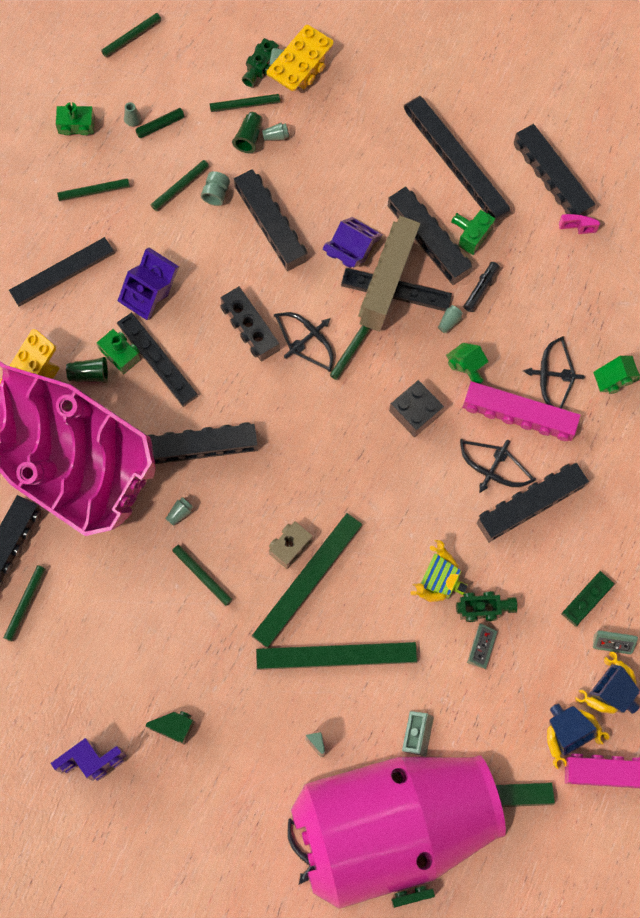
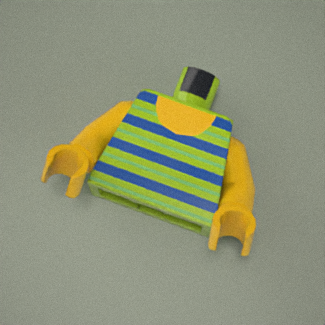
[410,540,468,602]

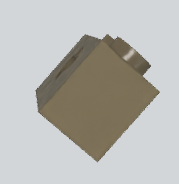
[269,521,313,569]

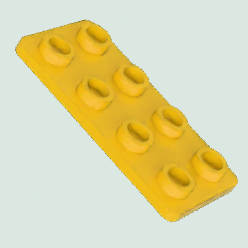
[267,25,333,91]
[0,329,60,384]

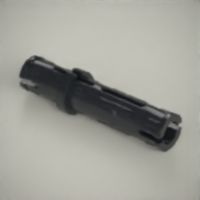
[463,262,500,312]

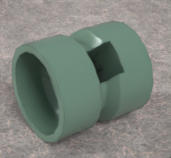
[201,171,230,206]

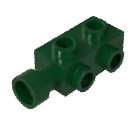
[242,38,279,87]
[456,591,517,622]

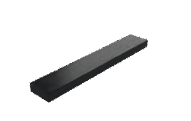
[9,237,115,307]
[341,268,452,311]
[117,312,198,407]

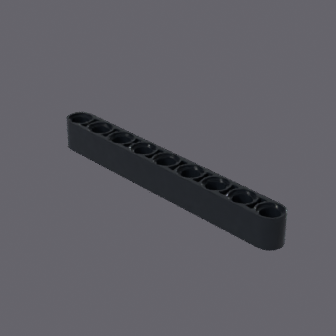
[404,96,511,223]

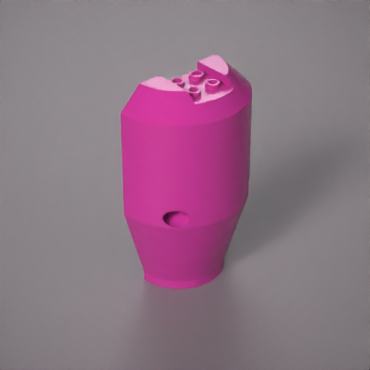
[0,361,156,536]
[291,755,506,909]

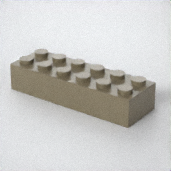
[358,216,420,332]

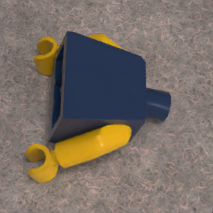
[575,652,640,714]
[547,704,610,770]

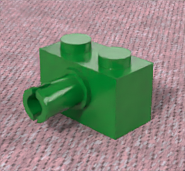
[55,102,95,136]
[451,209,495,255]
[96,329,140,375]
[446,343,489,384]
[593,355,640,394]

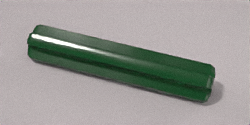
[135,108,184,138]

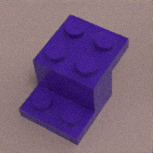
[322,217,383,268]
[117,247,179,320]
[50,738,126,781]

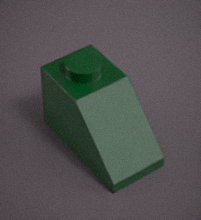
[146,711,195,745]

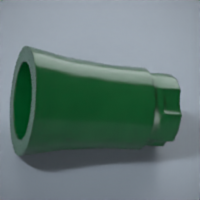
[232,112,263,154]
[66,357,108,383]

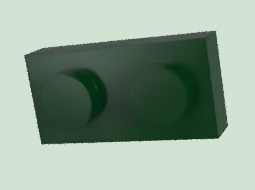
[391,885,435,908]

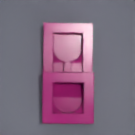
[559,214,600,234]

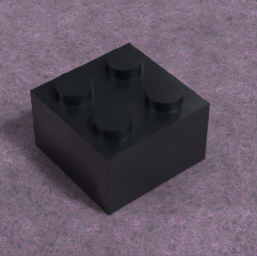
[389,380,444,438]

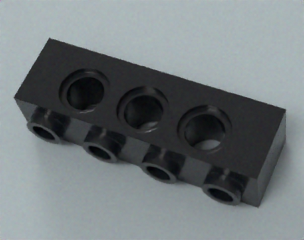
[220,286,280,362]

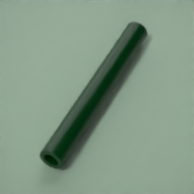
[101,13,161,57]
[209,94,280,112]
[150,160,209,211]
[57,178,130,201]
[330,326,370,380]
[172,544,233,606]
[3,565,46,642]

